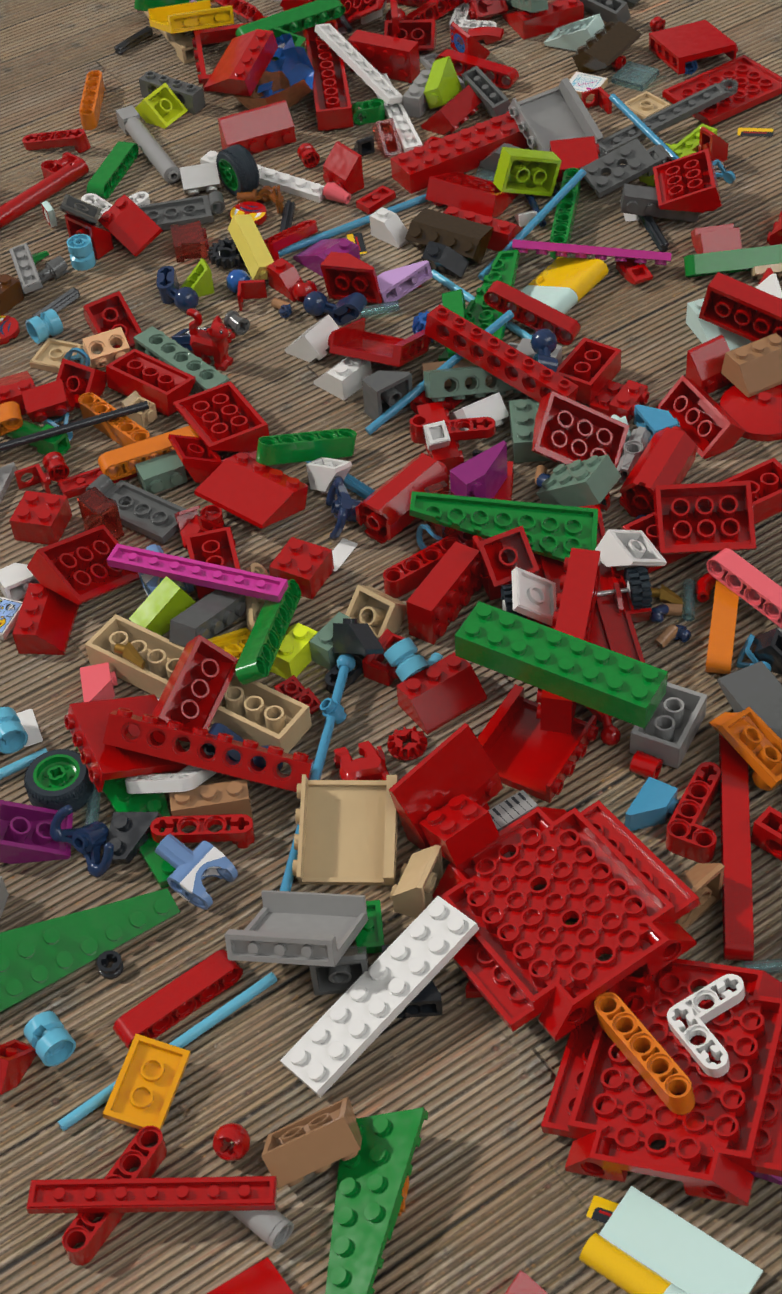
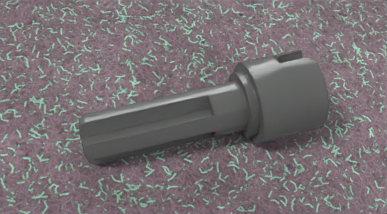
[20,256,69,294]

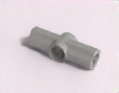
[617,426,651,483]

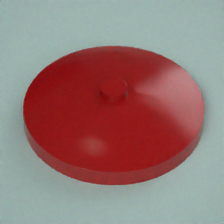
[720,384,782,441]

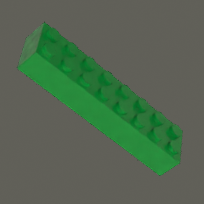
[455,601,668,729]

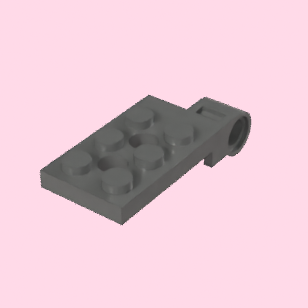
[580,138,673,198]

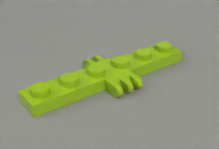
[639,124,718,186]

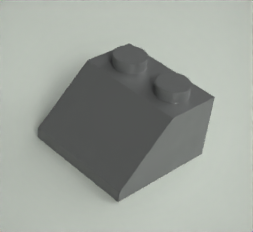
[362,370,412,421]
[309,946,369,996]

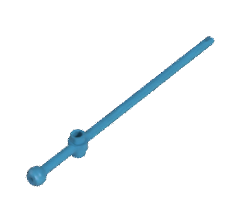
[279,653,356,891]

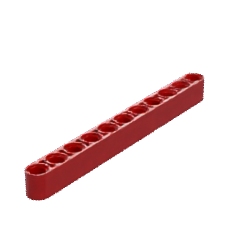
[719,734,754,961]

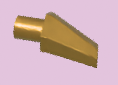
[650,584,683,604]
[114,642,145,670]

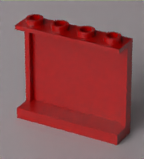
[649,20,738,75]
[328,318,430,367]
[477,684,599,803]
[64,694,188,792]

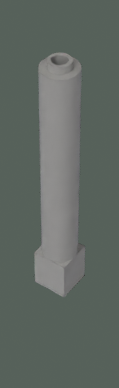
[116,105,180,183]

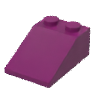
[293,238,360,277]
[449,441,508,499]
[0,800,73,864]

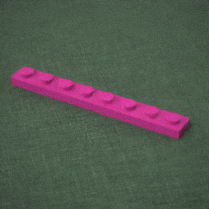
[512,239,672,266]
[107,544,288,603]

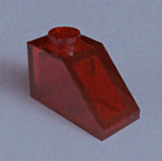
[372,118,403,158]

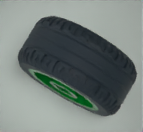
[216,144,260,196]
[24,749,95,813]

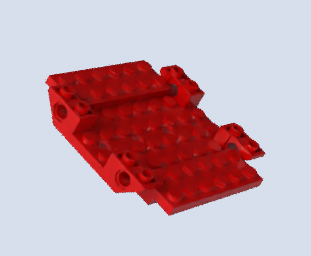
[432,800,700,1042]
[541,958,782,1206]

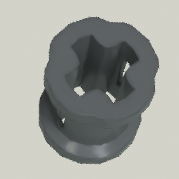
[224,310,250,335]

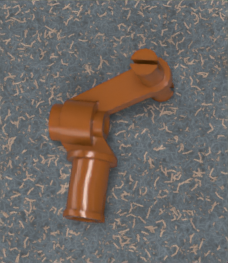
[237,185,284,214]

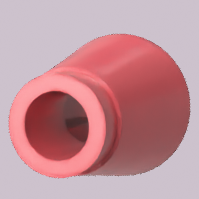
[322,182,351,205]

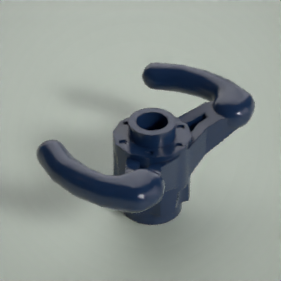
[326,476,361,540]
[50,805,114,877]

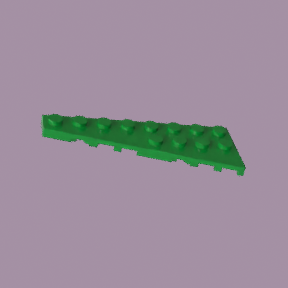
[0,888,181,1013]
[325,1107,428,1294]

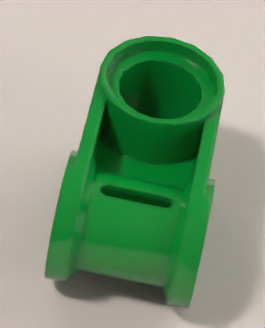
[352,98,386,125]

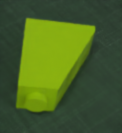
[423,56,462,109]
[129,576,196,636]

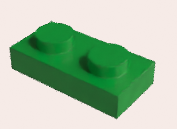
[356,900,385,954]

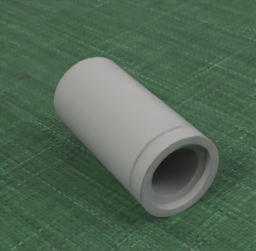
[229,1209,294,1249]

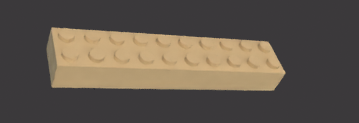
[85,614,312,753]

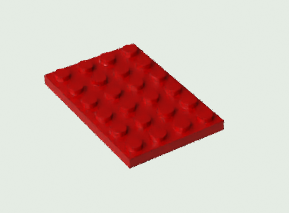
[662,55,782,126]

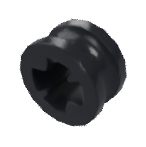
[97,950,124,979]

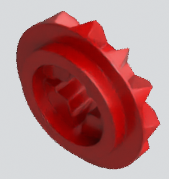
[387,726,428,761]

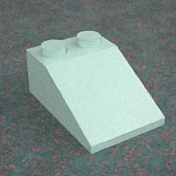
[544,14,604,51]
[686,298,751,351]

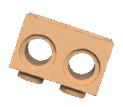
[82,327,130,368]

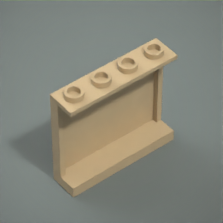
[292,774,399,886]

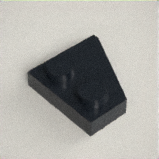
[101,812,163,864]

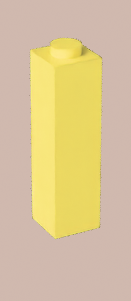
[228,214,274,280]

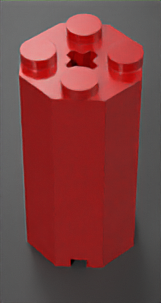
[619,426,698,518]
[355,453,449,544]

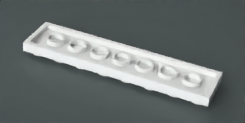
[280,896,479,1098]

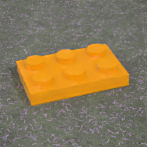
[103,1034,191,1130]

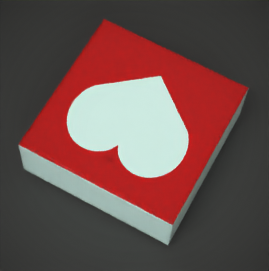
[41,201,57,227]

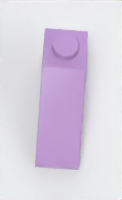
[377,260,433,308]

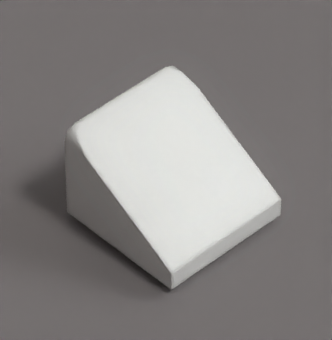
[514,211,538,227]
[423,420,451,451]

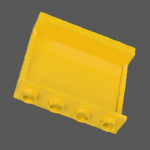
[148,0,234,34]

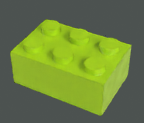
[493,147,562,197]

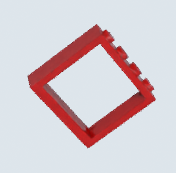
[192,23,248,92]

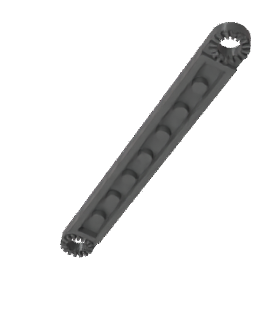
[596,78,738,158]

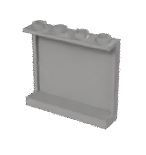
[508,77,604,151]
[225,890,368,967]

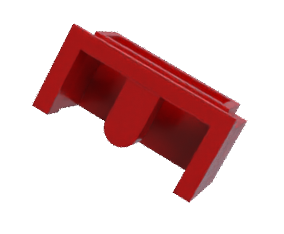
[362,629,404,687]

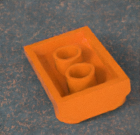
[709,707,782,791]

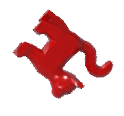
[186,308,233,371]
[333,741,390,780]

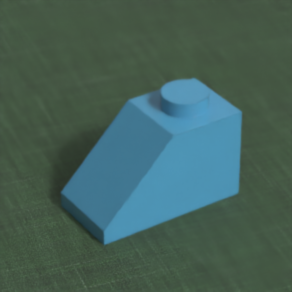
[634,405,680,439]
[625,777,680,831]

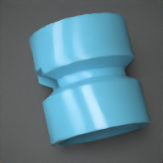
[67,234,96,271]
[25,309,64,344]
[384,637,429,682]
[0,707,28,754]
[24,1011,76,1067]

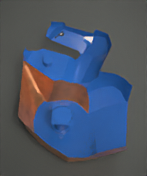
[234,33,314,110]

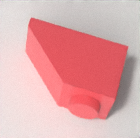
[80,662,118,702]

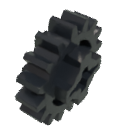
[208,237,244,269]

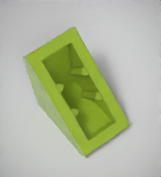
[180,258,215,297]

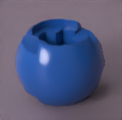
[226,269,251,294]

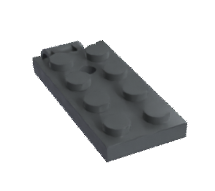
[138,191,226,231]
[86,474,186,544]

